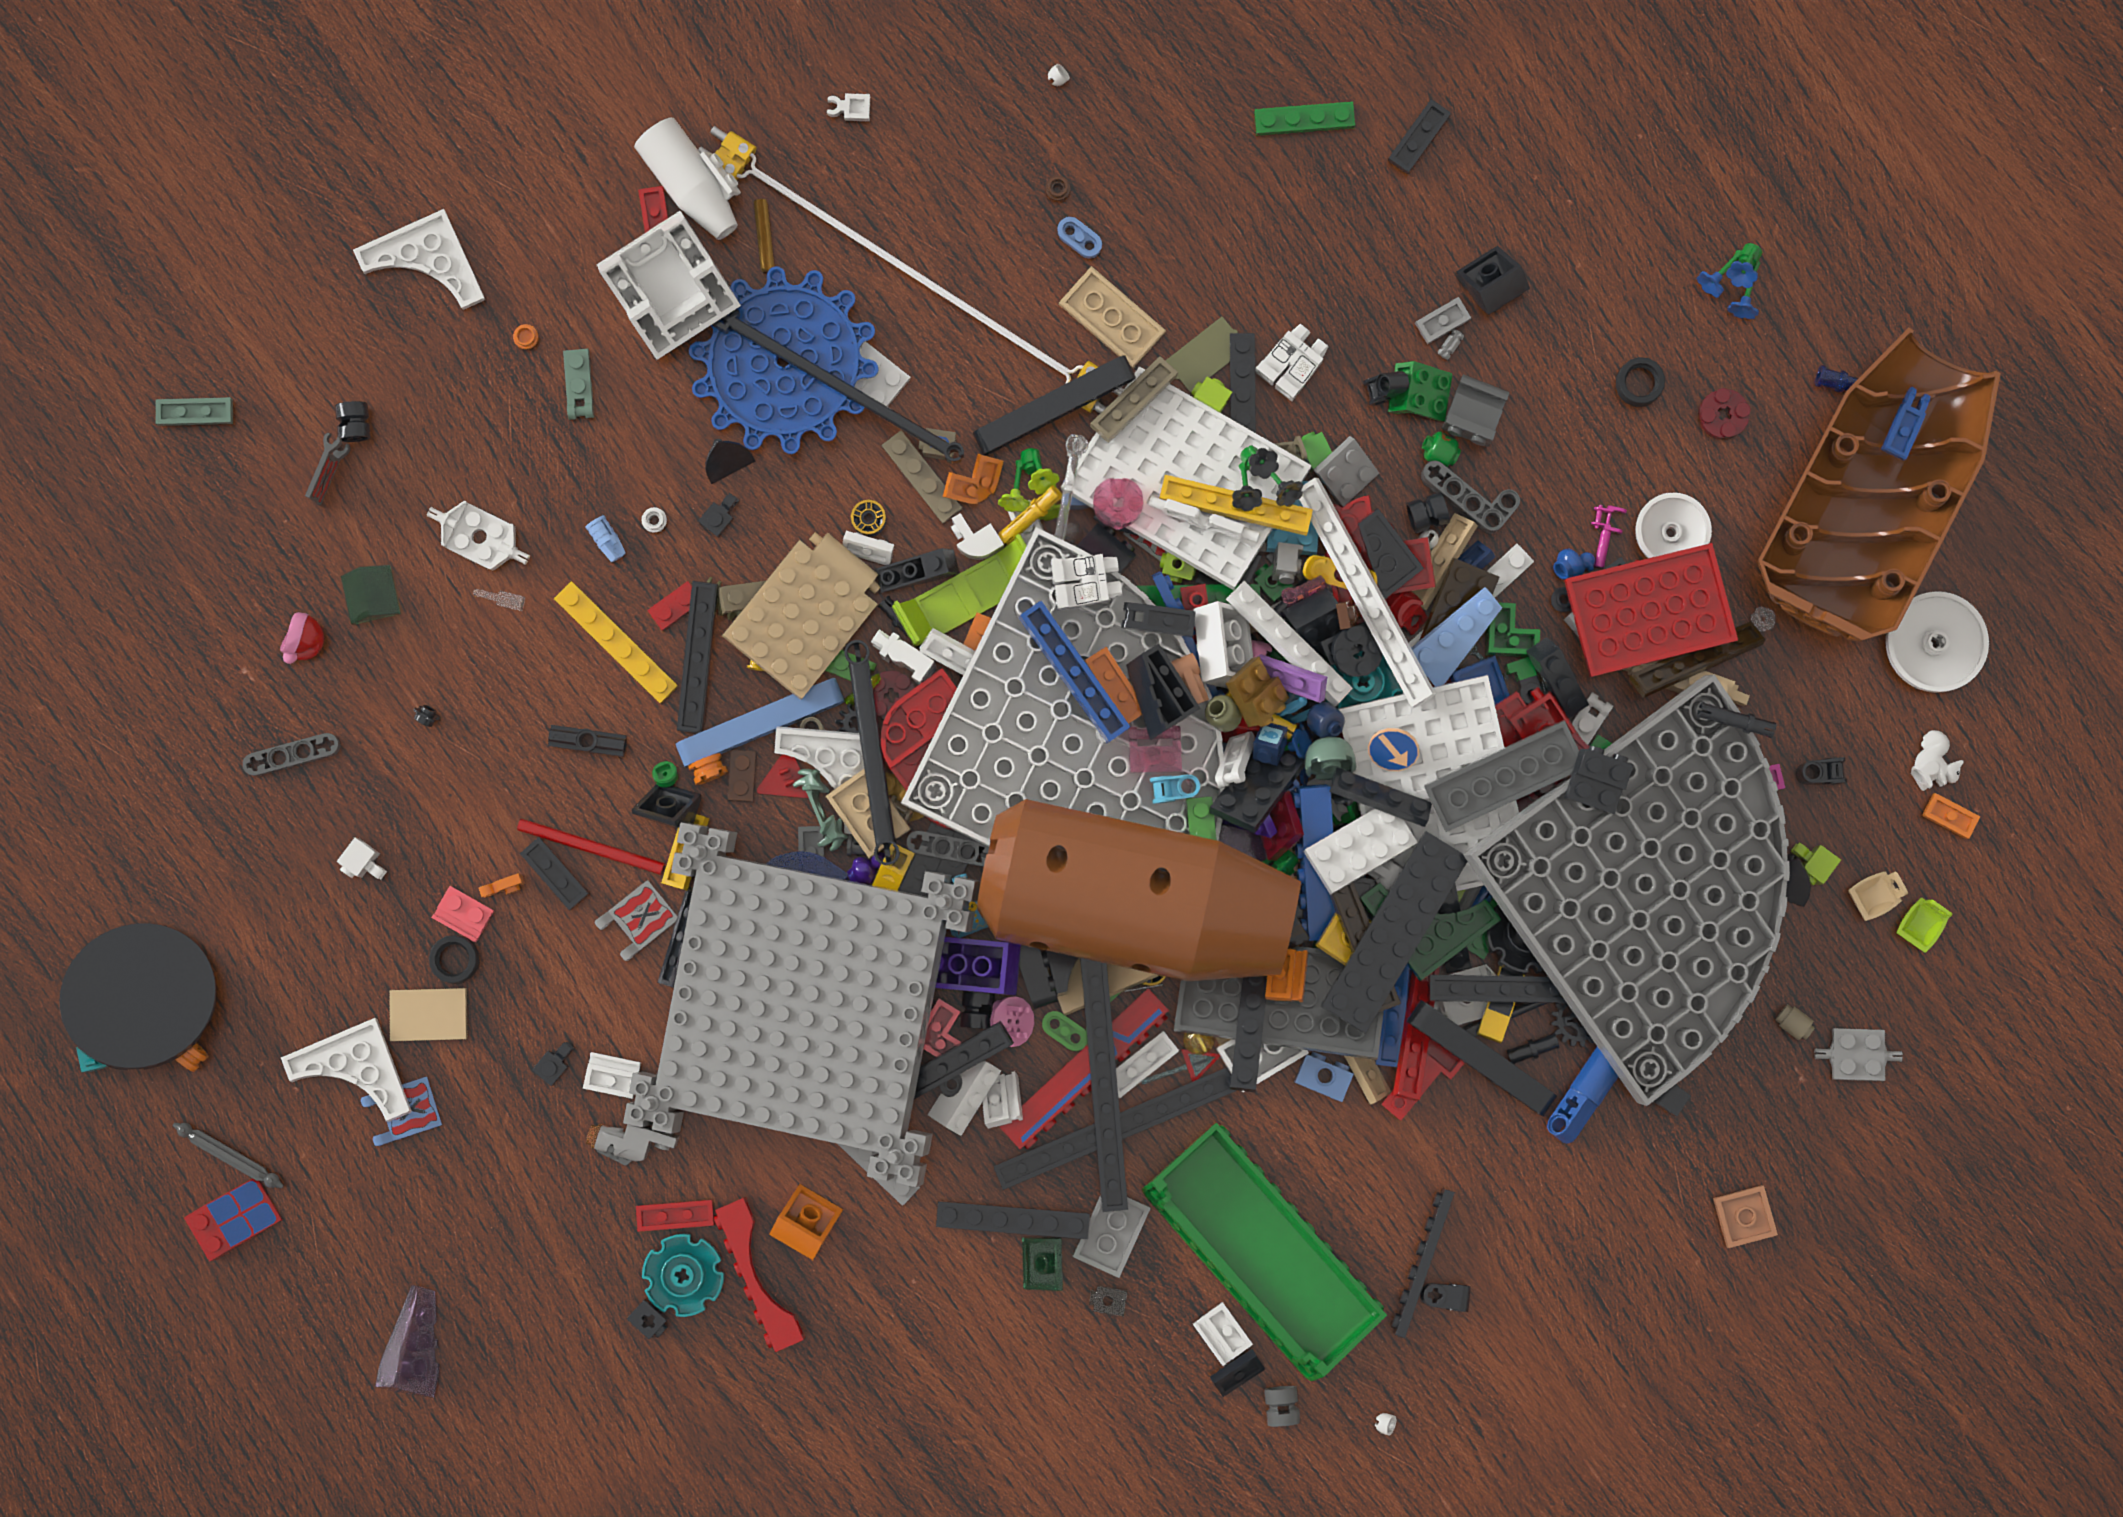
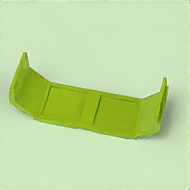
[892,534,1027,647]

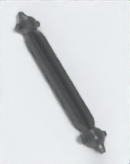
[173,1122,284,1188]

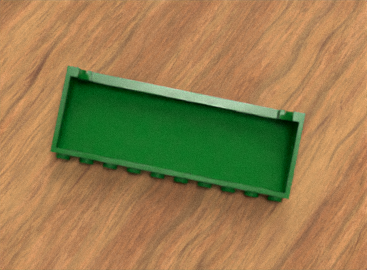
[1142,1123,1387,1381]

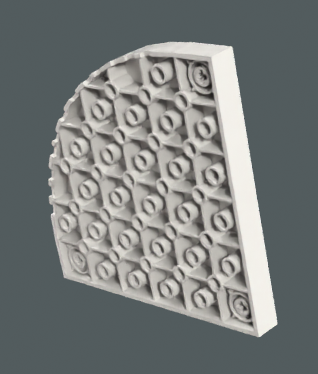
[901,527,1225,847]

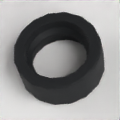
[1615,357,1665,407]
[429,935,480,984]

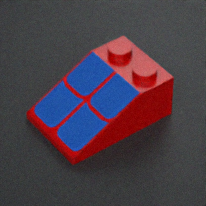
[184,1178,283,1262]

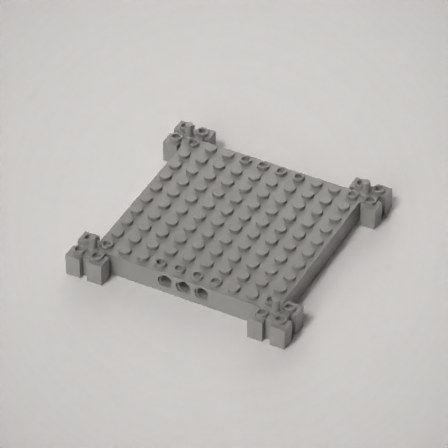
[623,822,981,1187]

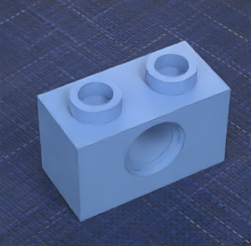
[1294,1051,1354,1102]

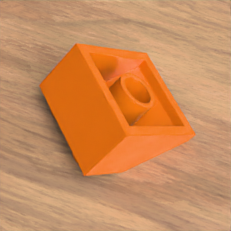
[769,1184,843,1260]

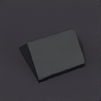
[631,784,702,829]

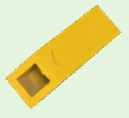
[872,844,916,891]

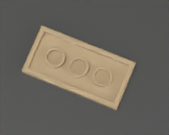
[1059,266,1166,369]
[1047,958,1158,1016]

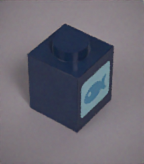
[1253,723,1288,766]

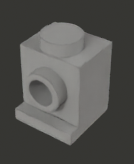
[1272,542,1303,584]

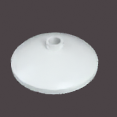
[1635,493,1712,558]

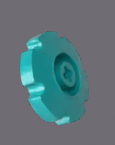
[1325,651,1403,709]
[642,1234,725,1317]

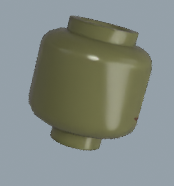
[1205,695,1242,732]

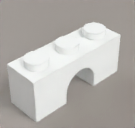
[928,1060,1001,1136]

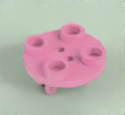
[990,996,1034,1047]

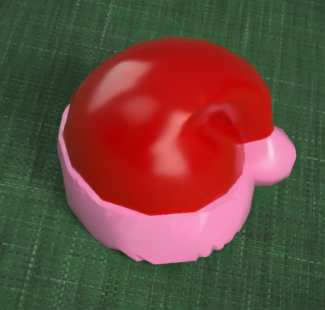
[280,612,325,664]

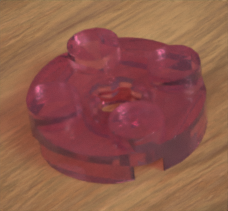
[1093,478,1144,530]

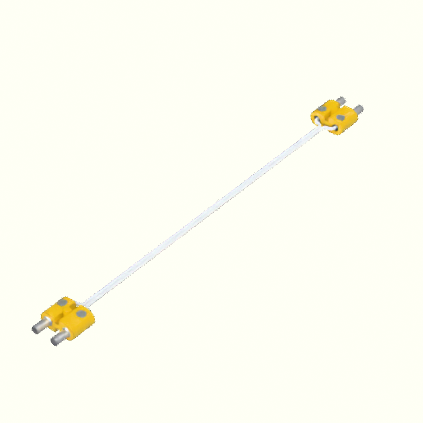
[698,126,1124,414]

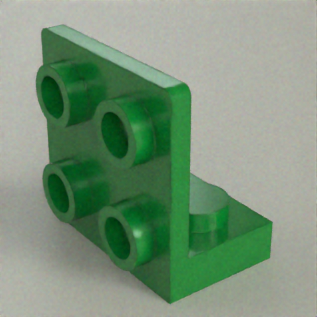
[1388,361,1452,422]

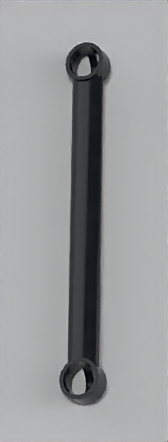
[844,640,900,866]

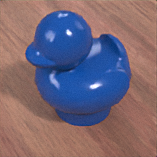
[1553,548,1595,580]

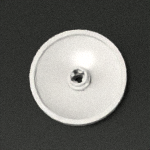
[1886,592,1989,693]

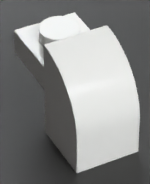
[951,513,1004,560]

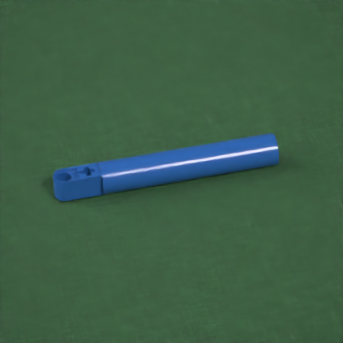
[1547,1046,1619,1144]

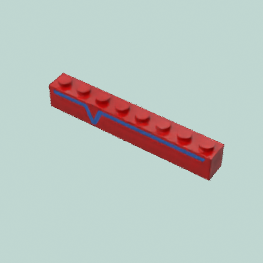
[999,988,1169,1150]

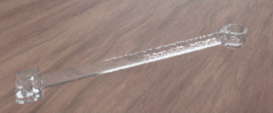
[1055,434,1089,541]

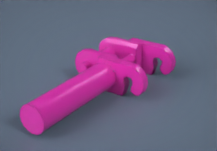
[1591,505,1627,569]

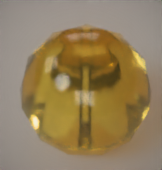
[1183,1033,1215,1055]

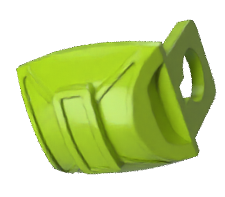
[1897,898,1952,953]

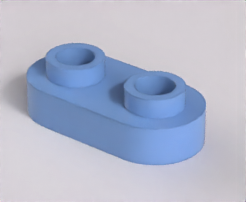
[1058,217,1102,259]

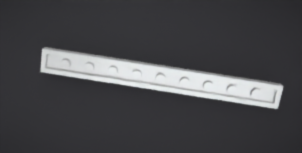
[1299,478,1436,708]

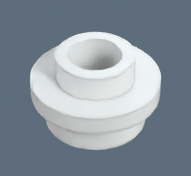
[642,507,667,533]

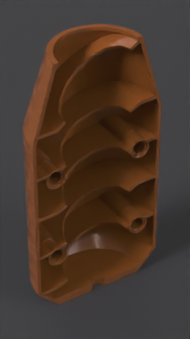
[1758,327,2001,641]
[977,799,1301,981]

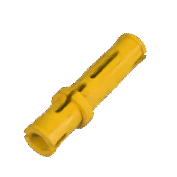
[998,485,1063,545]

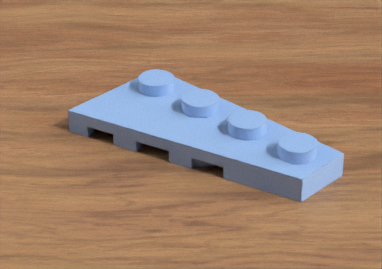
[1411,587,1502,687]

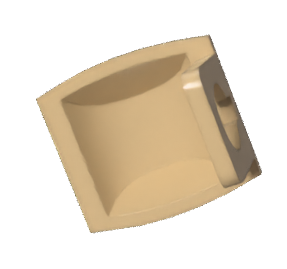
[1848,871,1908,921]

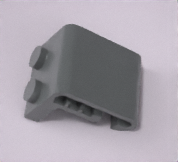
[1442,374,1510,447]

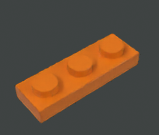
[1084,647,1142,724]

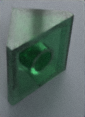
[341,565,401,625]
[1022,1237,1063,1291]

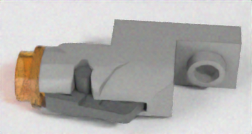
[586,1124,680,1166]

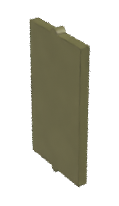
[1166,317,1237,393]

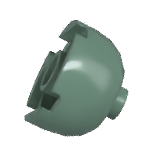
[1305,737,1357,780]

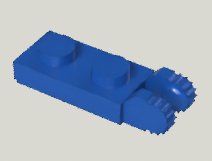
[1881,387,1931,460]

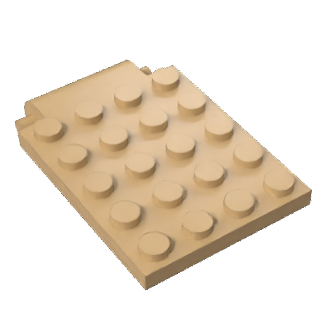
[722,532,880,700]

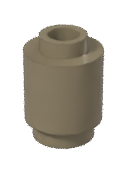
[1775,1004,1815,1041]

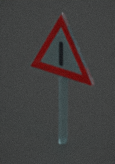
[1141,1049,1221,1084]

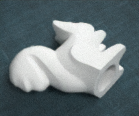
[1911,730,1963,791]

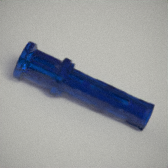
[1815,365,1859,392]

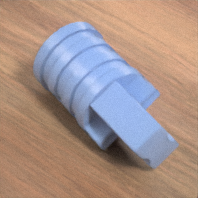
[585,515,626,562]

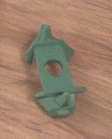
[793,768,848,852]

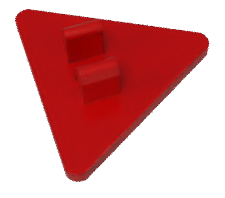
[757,754,809,799]

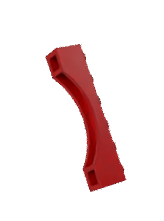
[714,1197,805,1352]

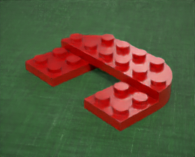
[881,668,957,831]

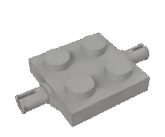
[1814,1028,1902,1082]

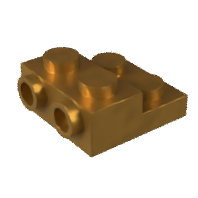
[1226,656,1289,727]

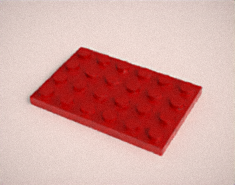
[1564,543,1738,678]

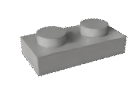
[1415,297,1471,345]

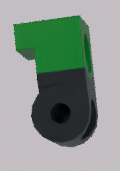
[1504,657,1542,705]

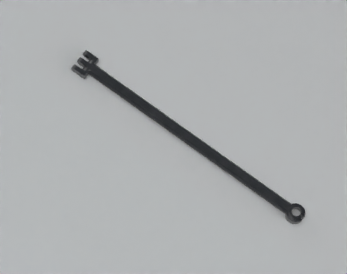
[712,309,964,465]

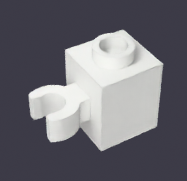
[337,837,387,880]

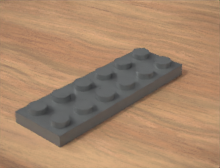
[1424,720,1579,832]

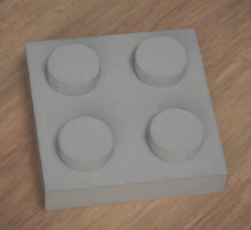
[1314,436,1379,507]

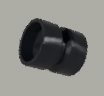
[335,401,371,442]
[1406,492,1450,534]
[960,991,995,1029]

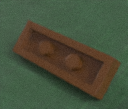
[1336,600,1361,630]

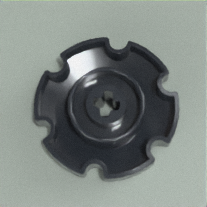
[1484,904,1544,975]

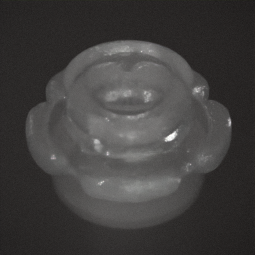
[1751,607,1775,632]

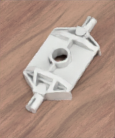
[427,501,530,571]
[1434,964,1497,1025]

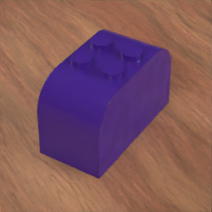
[935,937,1021,996]

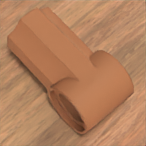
[1171,653,1209,704]

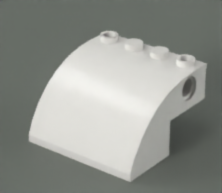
[597,211,741,359]

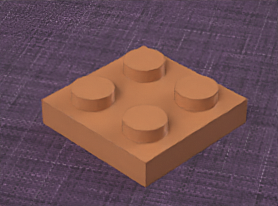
[1713,1185,1778,1248]

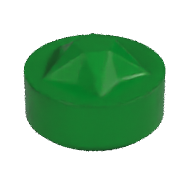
[652,761,679,787]

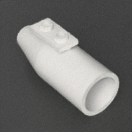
[634,117,741,240]

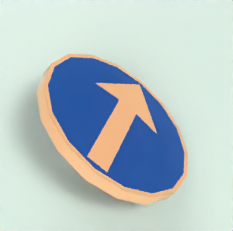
[1368,728,1419,771]

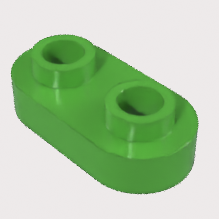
[1042,1011,1087,1051]

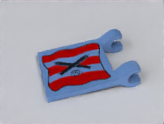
[361,1077,442,1146]

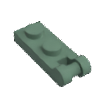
[563,349,594,420]

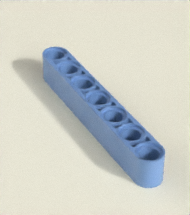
[675,678,845,768]

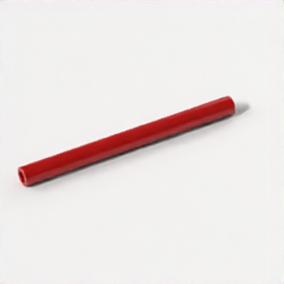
[517,818,665,875]

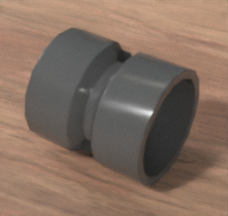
[1264,1386,1301,1427]

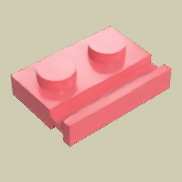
[431,886,495,943]

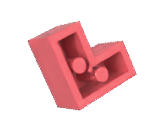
[924,999,962,1057]

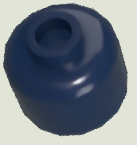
[1307,702,1345,738]

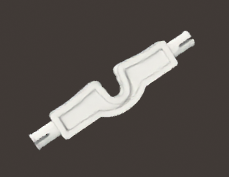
[1149,496,1260,543]

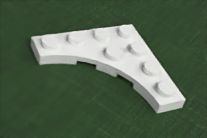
[353,209,486,310]
[774,726,864,834]
[281,1018,412,1122]

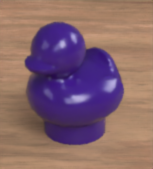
[847,852,885,885]

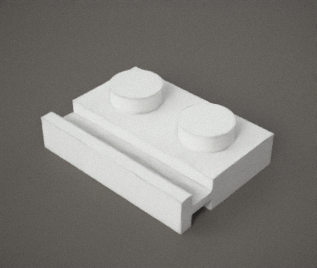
[583,1052,642,1099]
[983,1071,1023,1129]
[1193,1302,1253,1366]

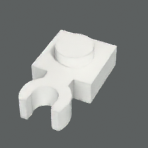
[827,93,871,121]

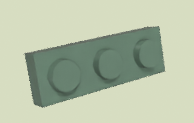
[156,397,233,426]

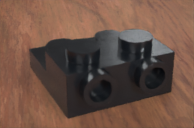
[1564,746,1634,814]

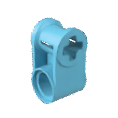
[1150,774,1200,804]

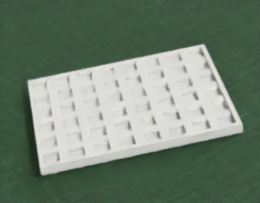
[1061,367,1311,590]
[1338,675,1519,892]

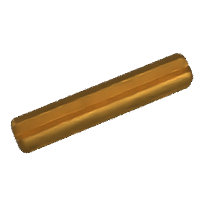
[754,199,774,272]

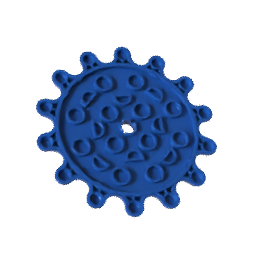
[689,266,879,454]

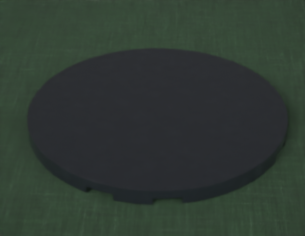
[59,923,216,1071]

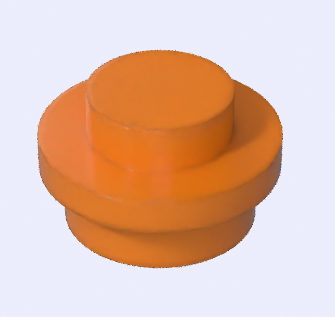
[513,324,539,350]

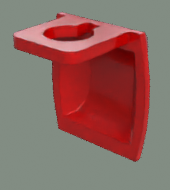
[1386,591,1428,635]

